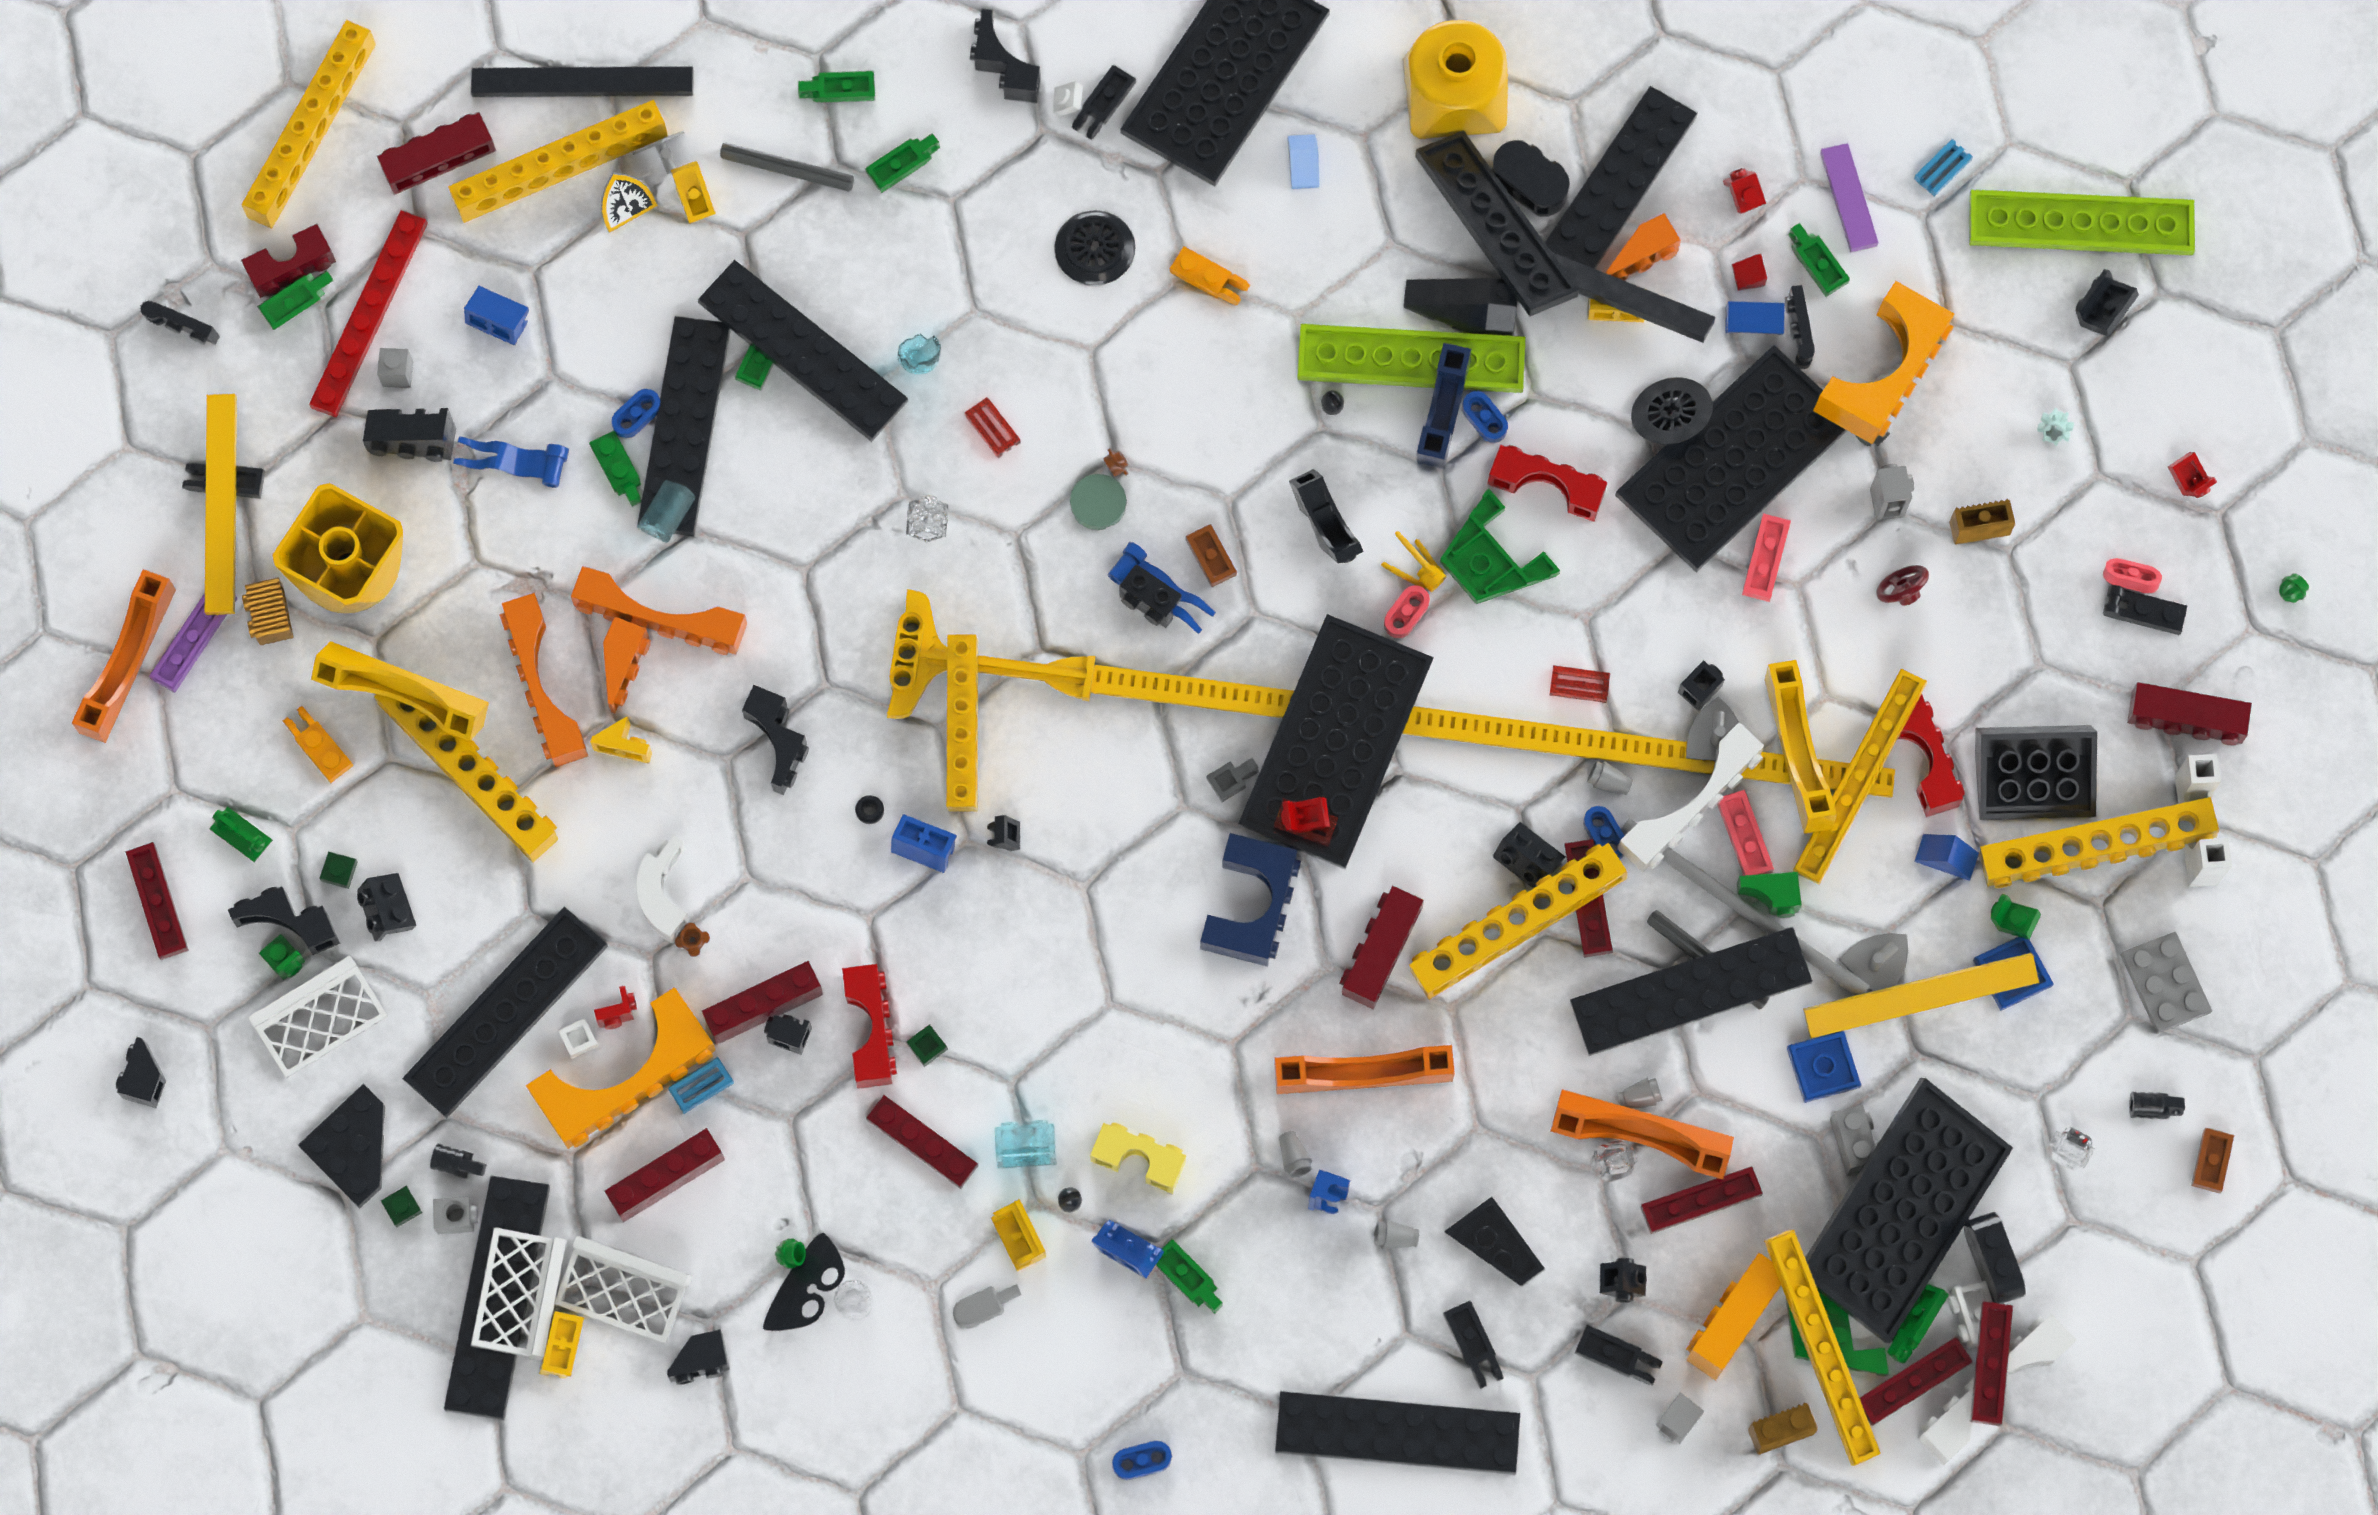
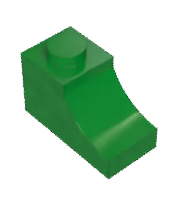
[1736,872,1802,918]

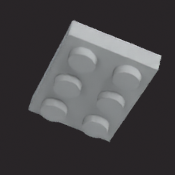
[2120,931,2212,1034]

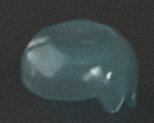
[897,333,941,375]

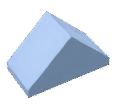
[1288,134,1319,189]

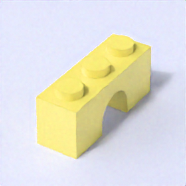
[1090,1122,1186,1194]

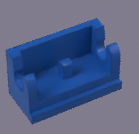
[464,286,529,346]
[1725,301,1785,335]
[891,814,957,873]
[1308,1169,1350,1214]
[1091,1220,1164,1279]

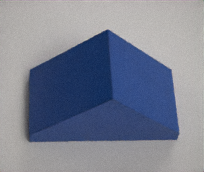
[1914,834,1979,881]

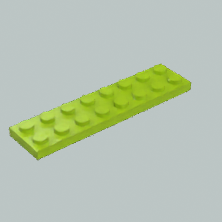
[1969,189,2195,256]
[1297,324,1526,393]

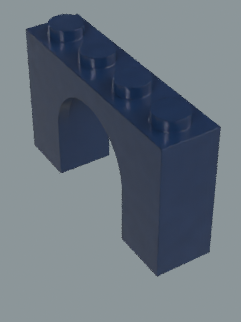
[1416,343,1471,469]
[1200,833,1301,967]

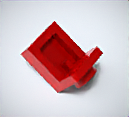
[1723,168,1766,214]
[2168,452,2217,498]
[1281,797,1330,833]
[594,986,637,1029]

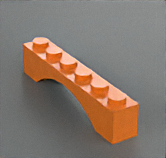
[571,566,747,655]
[72,569,176,743]
[499,593,588,767]
[1274,1045,1455,1095]
[1550,1089,1734,1179]

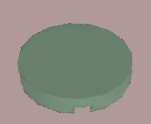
[1070,474,1127,530]

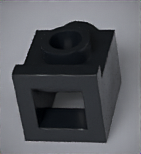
[1678,660,1725,711]
[764,1014,812,1055]

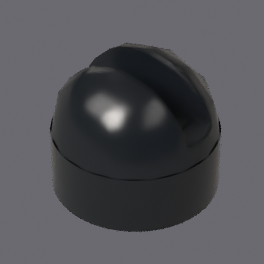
[1321,390,1344,415]
[1058,1187,1082,1212]

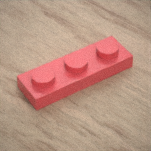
[1742,513,1791,602]
[1718,790,1774,876]

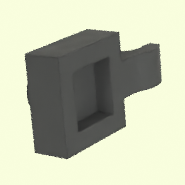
[1206,758,1259,802]

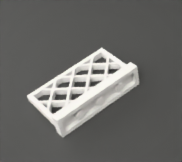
[248,955,388,1079]
[471,1227,566,1361]
[554,1236,692,1344]

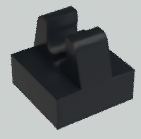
[987,815,1020,851]

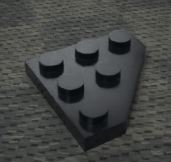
[298,1084,385,1209]

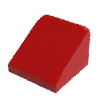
[1732,254,1767,291]

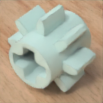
[2037,408,2074,446]

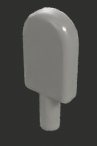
[953,1284,1022,1329]

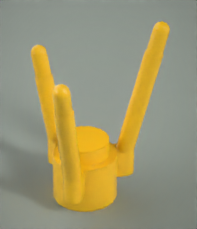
[1381,531,1447,592]

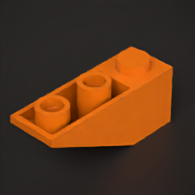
[1605,213,1681,281]
[603,617,651,714]

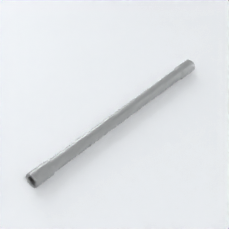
[1621,818,1870,996]

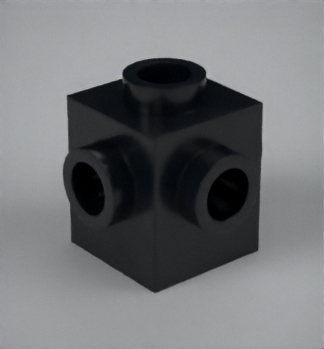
[1600,1258,1647,1303]

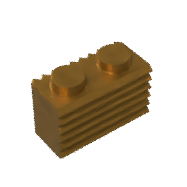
[1949,499,2015,545]
[242,577,294,645]
[1748,1402,1818,1455]

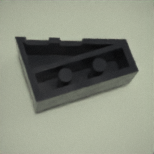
[363,408,456,462]

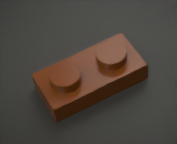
[1186,524,1237,588]
[2191,1128,2235,1194]

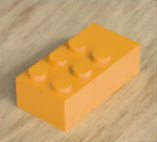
[1686,1253,1781,1381]

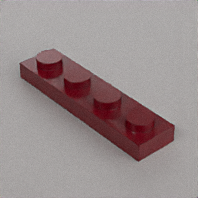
[1564,839,1613,958]
[125,842,189,960]
[866,1095,979,1189]
[1640,1166,1763,1234]
[1970,1301,2013,1426]
[1859,1337,1973,1426]

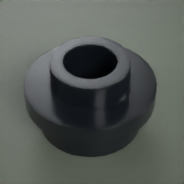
[855,795,884,824]

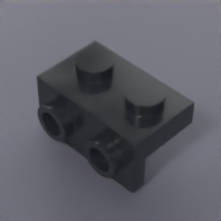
[2075,269,2139,337]
[1119,565,1182,628]
[1493,822,1566,888]
[357,873,416,942]

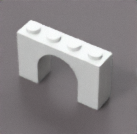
[2175,754,2232,887]

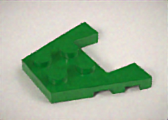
[1440,489,1560,604]
[1786,1291,1889,1377]

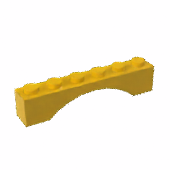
[311,641,489,741]
[1764,660,1837,834]

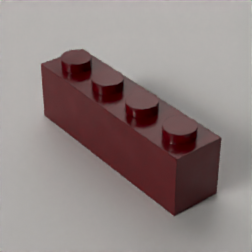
[377,112,496,195]
[2127,682,2252,746]
[1339,885,1424,1010]
[702,960,823,1045]
[604,1128,725,1223]

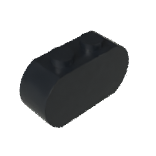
[1492,140,1570,217]
[1964,1212,2026,1304]

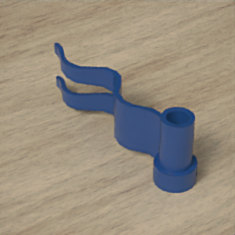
[453,436,569,488]
[1107,542,1216,634]

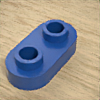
[611,389,661,438]
[1462,391,1508,443]
[1583,806,1624,859]
[1112,1441,1172,1480]

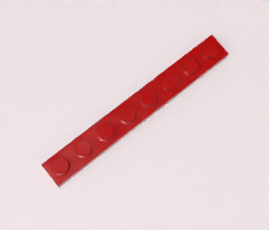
[309,210,428,418]

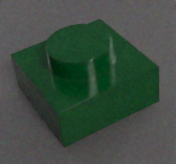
[319,851,358,889]
[906,1024,948,1067]
[381,1185,423,1228]

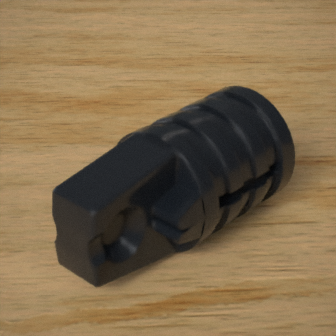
[2129,1091,2185,1119]
[430,1143,487,1179]

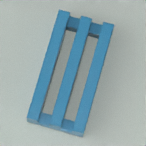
[1914,139,1973,197]
[668,1057,734,1114]

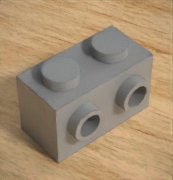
[1870,464,1914,521]
[1830,1105,1879,1176]

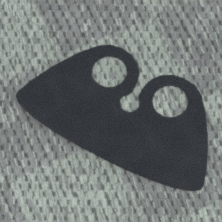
[763,1233,845,1331]

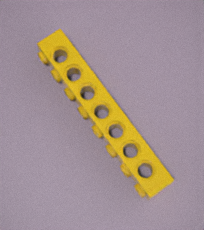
[241,20,376,229]
[448,99,668,223]
[374,694,559,863]
[1979,797,2219,888]
[1409,843,1628,1000]

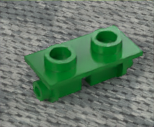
[209,807,273,863]

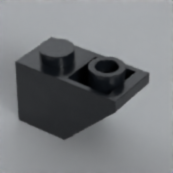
[116,1037,166,1108]
[667,1329,730,1385]

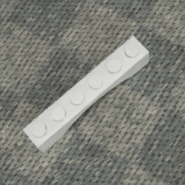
[1617,723,1765,872]
[1919,1314,2077,1465]

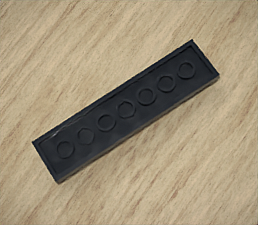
[1545,86,1698,269]
[1415,131,1579,317]
[698,259,908,442]
[637,316,731,537]
[402,907,608,1119]
[1570,927,1813,1056]
[444,1176,550,1420]
[1275,1391,1520,1475]

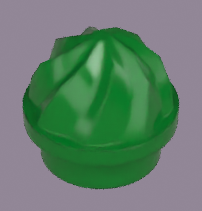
[2279,573,2309,603]
[775,1239,806,1269]

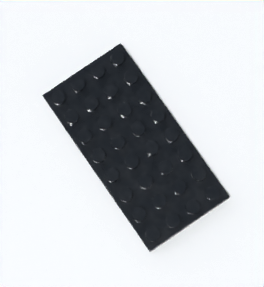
[1120,0,1330,187]
[1615,345,1847,573]
[1238,614,1434,870]
[1805,1078,2013,1343]

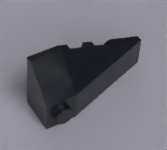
[1403,278,1518,336]

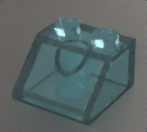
[995,1120,1057,1168]

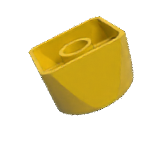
[1403,20,1508,139]
[272,483,403,614]

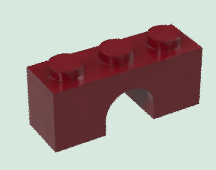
[241,224,336,298]

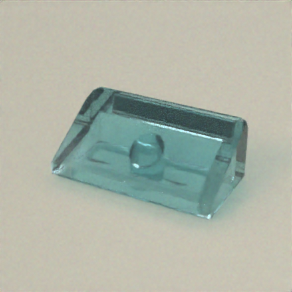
[637,480,695,543]

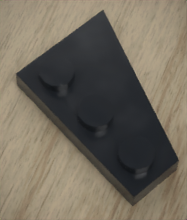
[1444,1197,1546,1287]

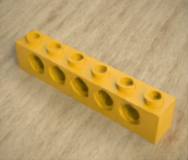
[946,634,978,812]

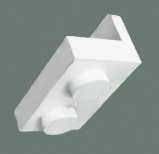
[1948,1281,1993,1349]

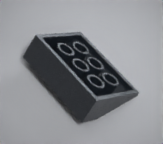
[1975,725,2097,820]

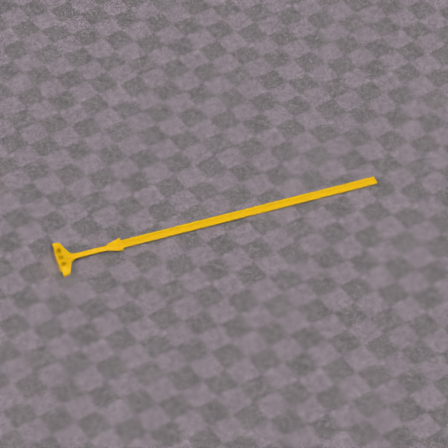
[887,589,1895,798]

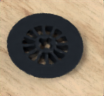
[1054,210,1135,285]
[1631,377,1713,444]

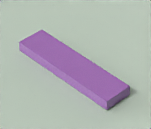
[1820,143,1879,252]
[149,593,238,693]

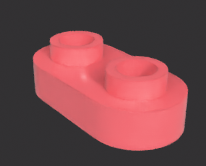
[2103,558,2162,593]
[1384,586,1430,638]

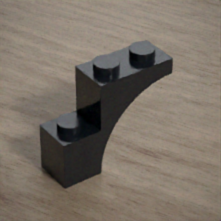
[970,9,1041,103]
[1289,469,1364,564]
[742,685,809,795]
[228,886,340,955]

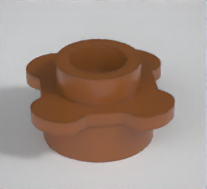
[1103,448,1129,477]
[675,923,710,957]

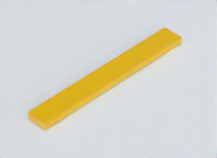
[205,394,237,615]
[1793,669,1927,885]
[1803,953,2039,1038]
[1764,1229,1881,1466]

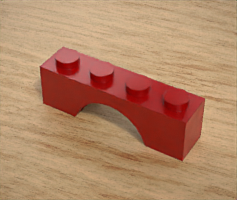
[1487,445,1608,522]
[1898,694,1965,817]
[842,964,897,1089]

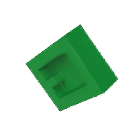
[1990,894,2041,940]
[259,934,305,980]

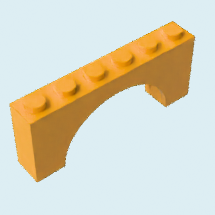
[1813,281,1954,445]
[526,987,716,1149]

